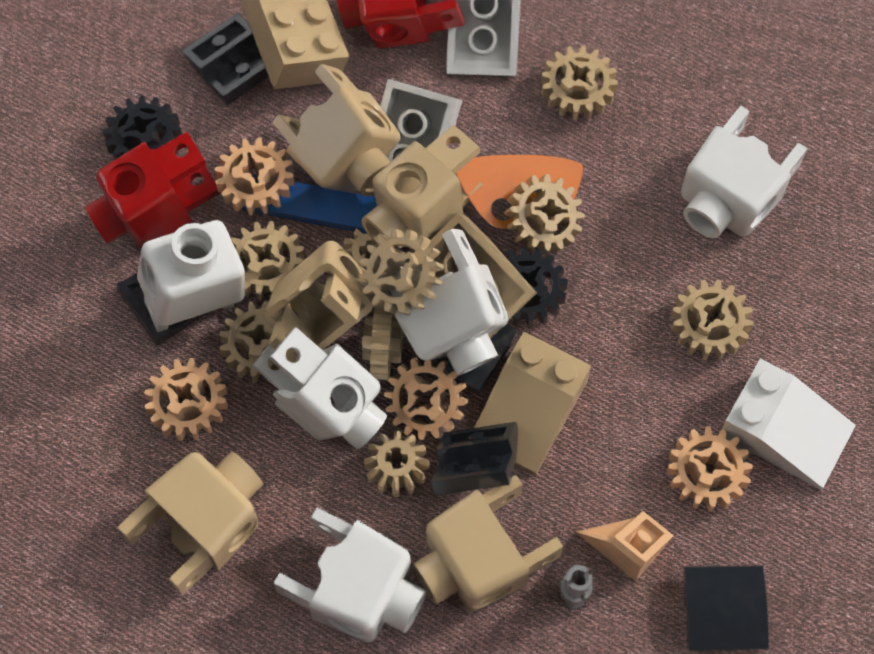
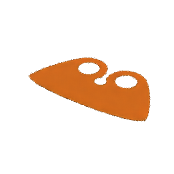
[456,155,583,229]

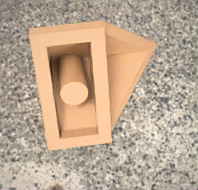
[576,511,674,582]

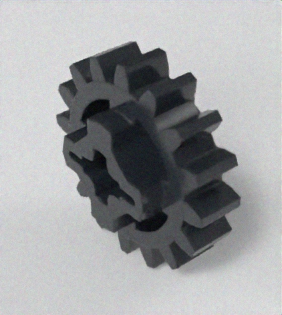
[103,95,183,159]
[507,247,568,327]

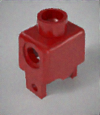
[337,0,464,49]
[84,132,221,248]

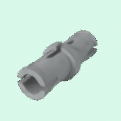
[560,565,593,609]

